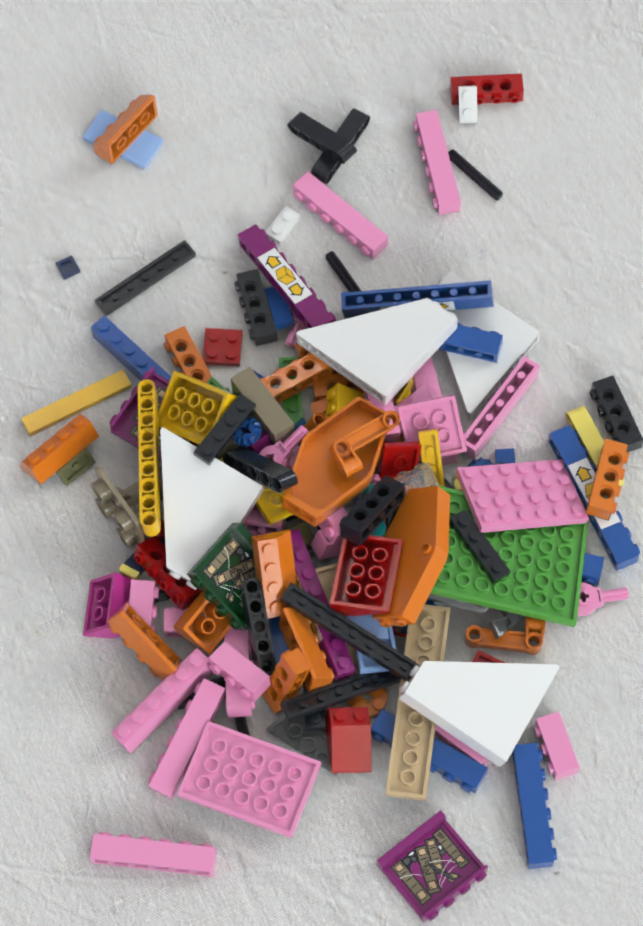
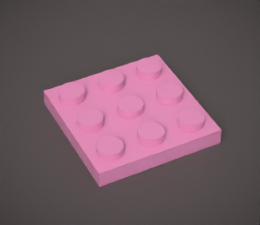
[398,394,467,461]

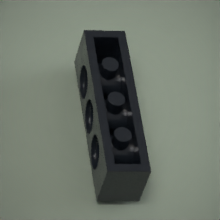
[234,269,278,346]
[589,375,643,452]
[339,475,405,546]

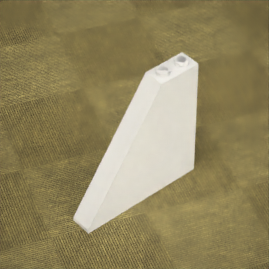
[438,271,540,421]
[296,298,458,406]
[160,427,264,590]
[399,661,560,767]

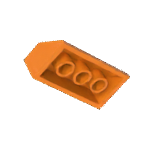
[93,95,158,165]
[20,414,99,484]
[251,530,297,619]
[173,591,231,654]
[108,602,182,680]
[278,607,334,692]

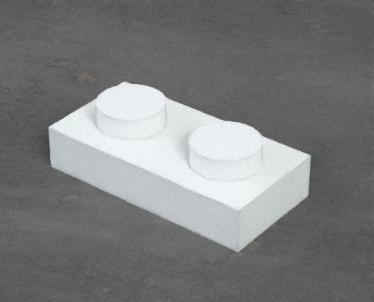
[458,85,478,123]
[265,206,301,245]

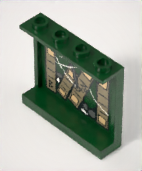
[187,523,258,631]

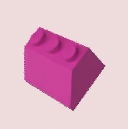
[83,573,133,639]

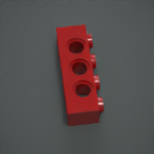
[450,73,524,105]
[133,536,202,610]

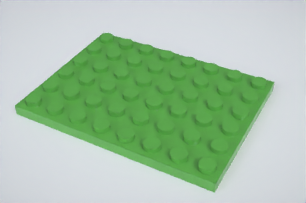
[430,486,588,627]

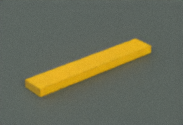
[21,370,132,436]

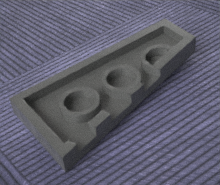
[267,714,338,776]

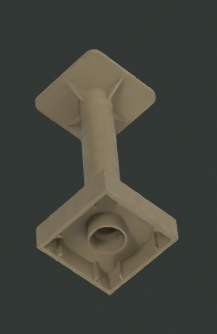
[91,367,295,548]

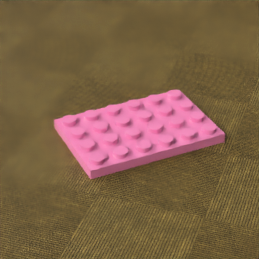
[455,459,589,533]
[177,721,321,839]

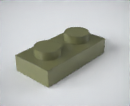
[56,448,96,486]

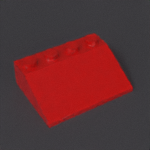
[330,535,403,616]

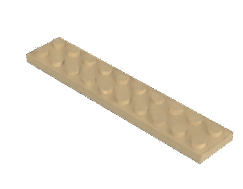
[385,604,451,801]

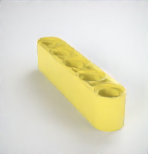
[565,406,624,486]

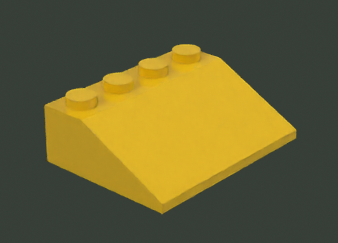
[158,371,238,445]

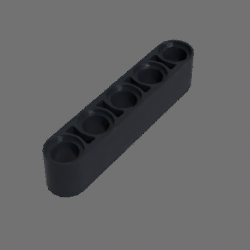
[311,108,370,184]
[287,112,357,164]
[223,446,298,493]
[240,578,276,675]

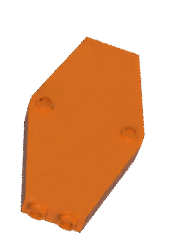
[282,397,391,527]
[372,486,450,628]

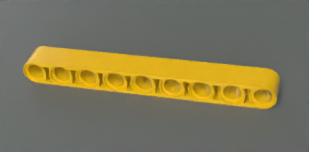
[138,379,161,537]

